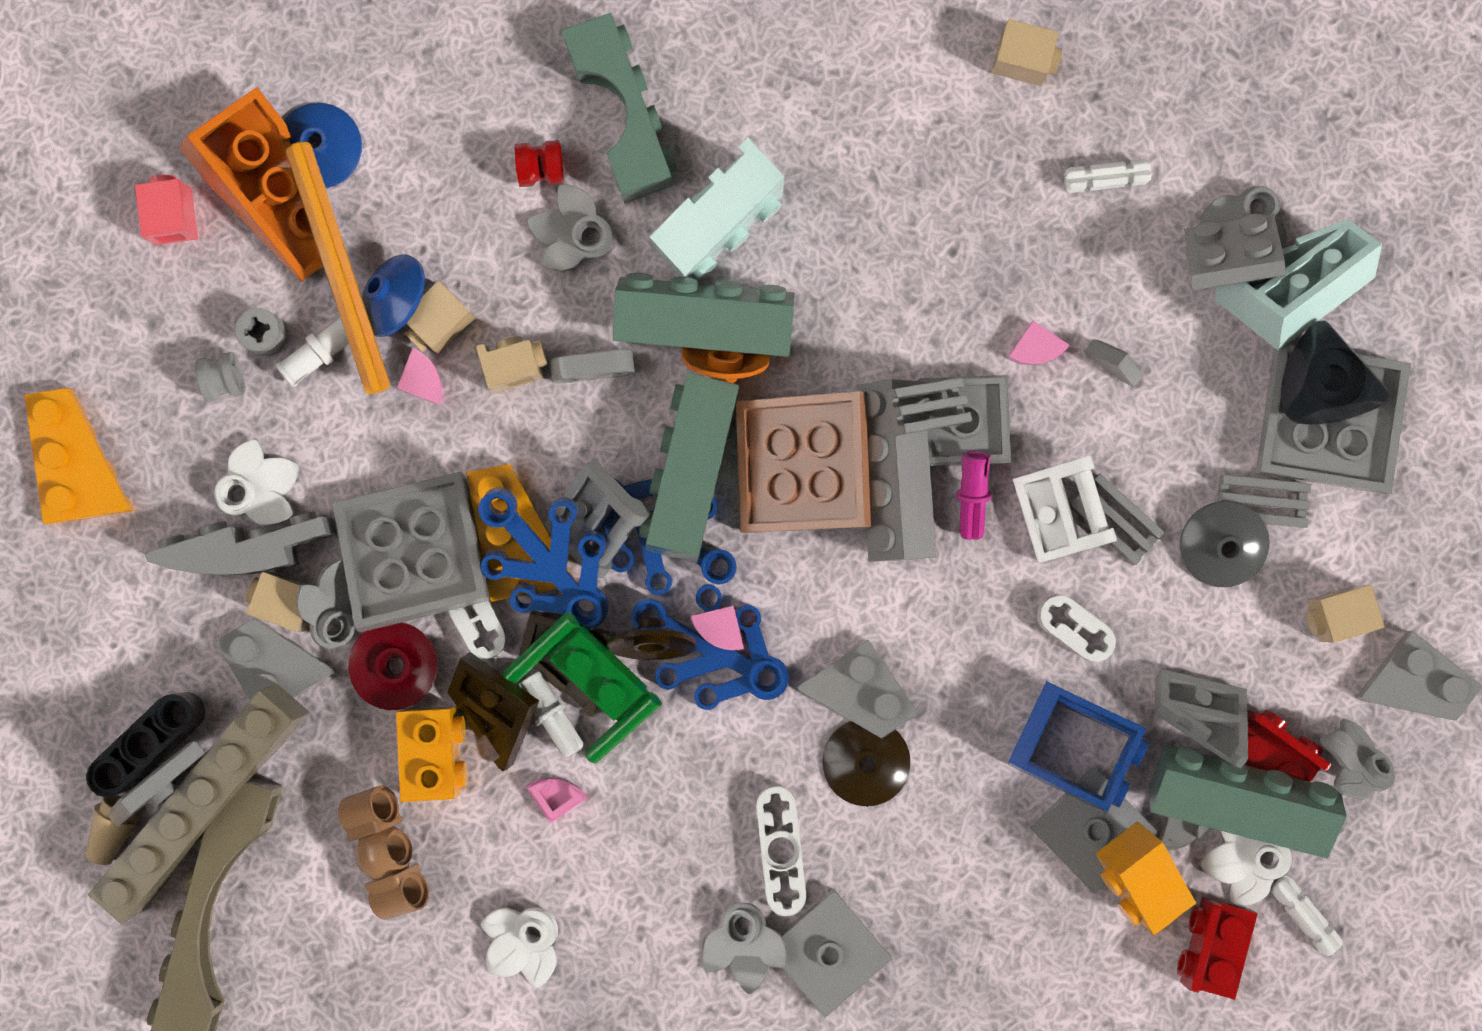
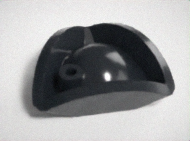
[1281,320,1389,425]

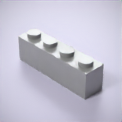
[856,379,936,562]

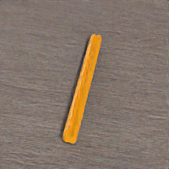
[286,142,390,395]

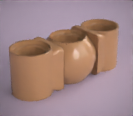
[338,785,429,920]

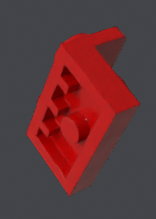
[1245,709,1332,782]
[1177,896,1258,1000]

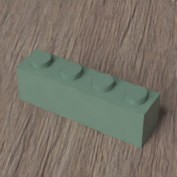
[613,273,795,357]
[639,372,739,563]
[1149,744,1347,859]

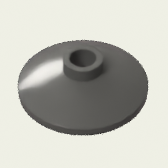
[1180,501,1270,587]

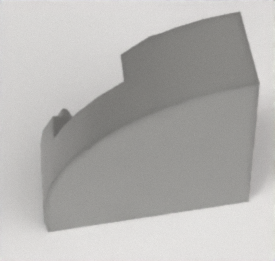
[1085,339,1143,387]
[1156,816,1208,850]

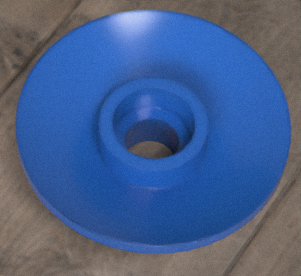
[284,103,362,188]
[362,254,425,337]

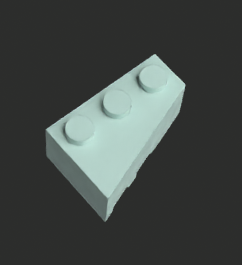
[649,137,785,281]
[1215,219,1382,351]

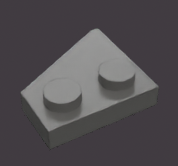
[215,618,336,700]
[1356,631,1482,721]
[798,640,918,739]
[1154,669,1248,768]

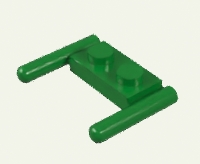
[502,612,662,763]

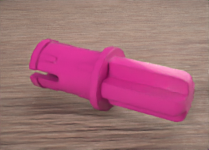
[956,451,992,540]

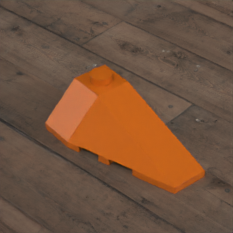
[178,87,323,282]

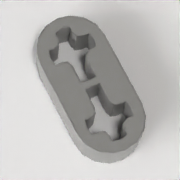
[550,350,635,383]

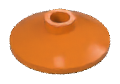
[681,347,770,383]

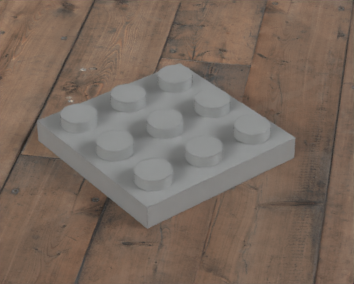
[1255,343,1411,494]
[332,472,490,632]

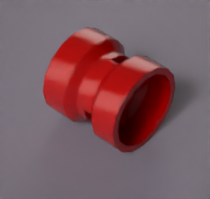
[514,140,564,187]

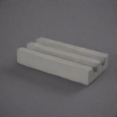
[886,378,973,436]
[1070,473,1165,565]
[1218,475,1312,528]

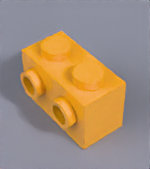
[396,706,468,802]
[1095,821,1196,936]

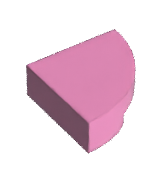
[1007,320,1069,365]
[397,348,443,405]
[691,606,744,650]
[526,777,588,823]

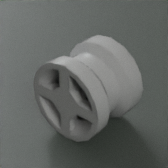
[235,308,287,356]
[195,352,245,402]

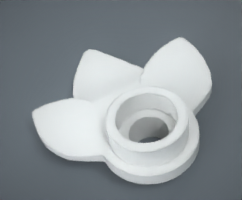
[214,440,299,525]
[1201,831,1292,906]
[480,907,558,988]

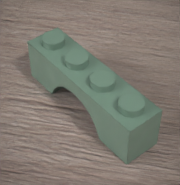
[562,12,678,204]

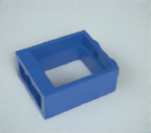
[1008,681,1149,813]

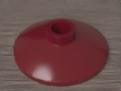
[348,622,438,710]

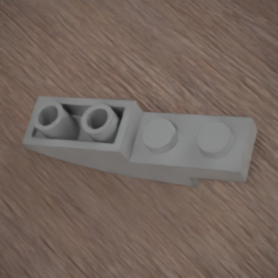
[145,512,336,575]

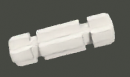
[1064,159,1151,193]
[1270,876,1343,956]

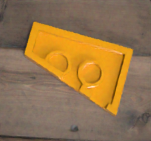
[24,388,135,525]
[466,464,576,602]

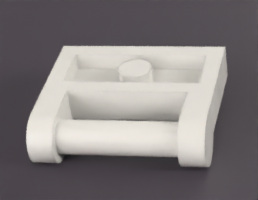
[1013,456,1117,564]

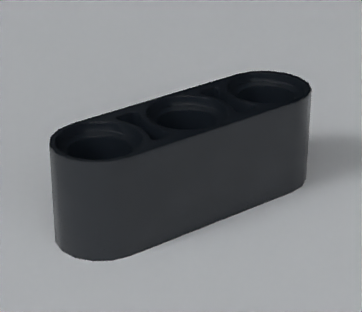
[86,692,205,797]

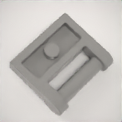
[544,460,650,578]

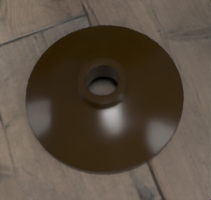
[607,618,697,660]
[822,721,911,807]

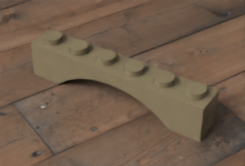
[88,684,310,925]
[147,777,283,1031]

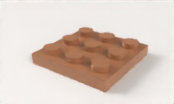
[736,391,871,533]

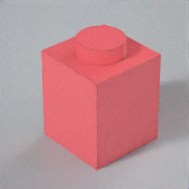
[135,175,198,245]

